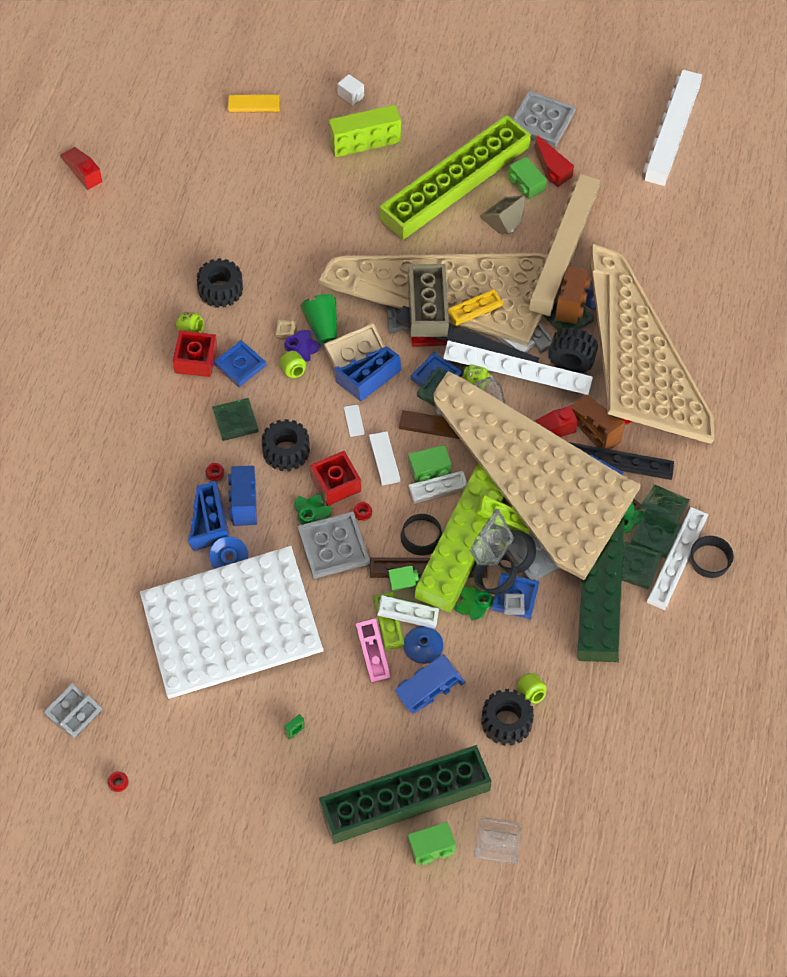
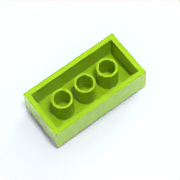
[329,104,401,157]

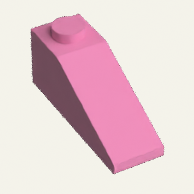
[356,618,391,682]

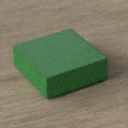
[284,714,305,739]

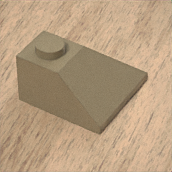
[480,196,525,234]

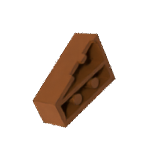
[555,267,591,324]
[570,394,625,450]

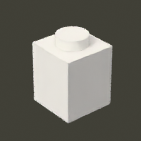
[337,74,364,106]

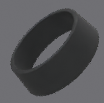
[401,514,443,556]
[493,531,536,573]
[691,536,734,578]
[473,551,517,594]

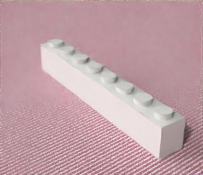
[643,70,702,186]
[443,341,593,395]

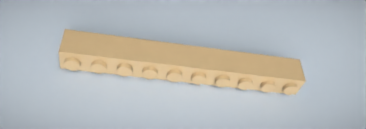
[527,174,600,316]

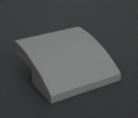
[43,683,103,739]

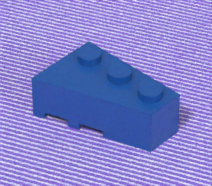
[334,346,402,401]
[228,465,257,526]
[188,481,230,551]
[395,654,466,714]

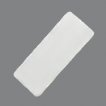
[344,405,365,437]

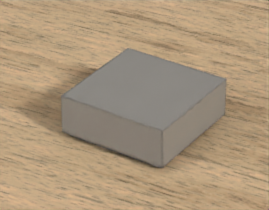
[504,593,524,615]

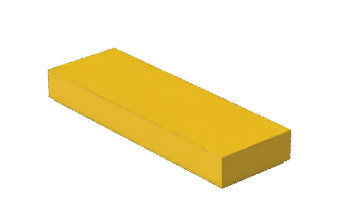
[228,94,280,112]
[448,289,503,326]

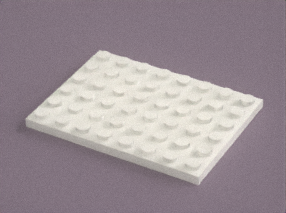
[140,546,323,699]

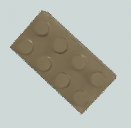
[408,264,449,337]

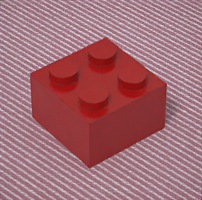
[173,330,217,377]
[310,450,361,506]

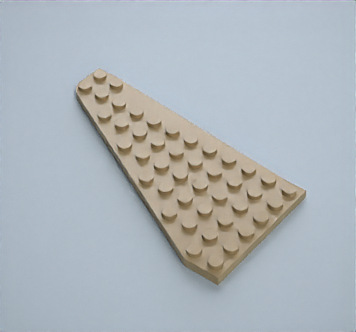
[590,244,715,444]
[319,253,545,347]
[434,371,641,580]

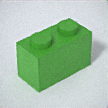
[508,157,547,199]
[408,445,452,483]
[388,566,419,592]
[407,822,456,865]

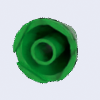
[300,294,338,346]

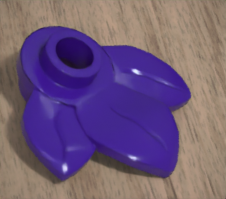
[284,330,321,362]

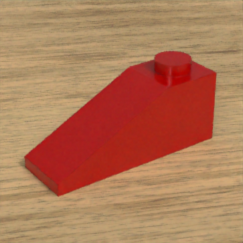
[535,135,574,187]
[60,147,102,190]
[534,406,577,437]

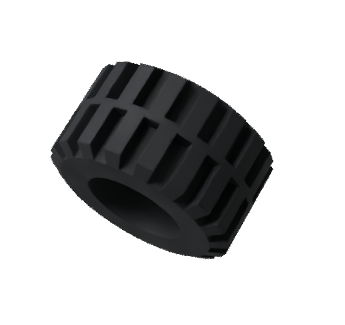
[197,258,243,308]
[548,327,598,373]
[262,419,310,471]
[481,689,534,746]

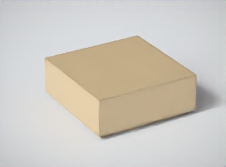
[275,320,296,339]

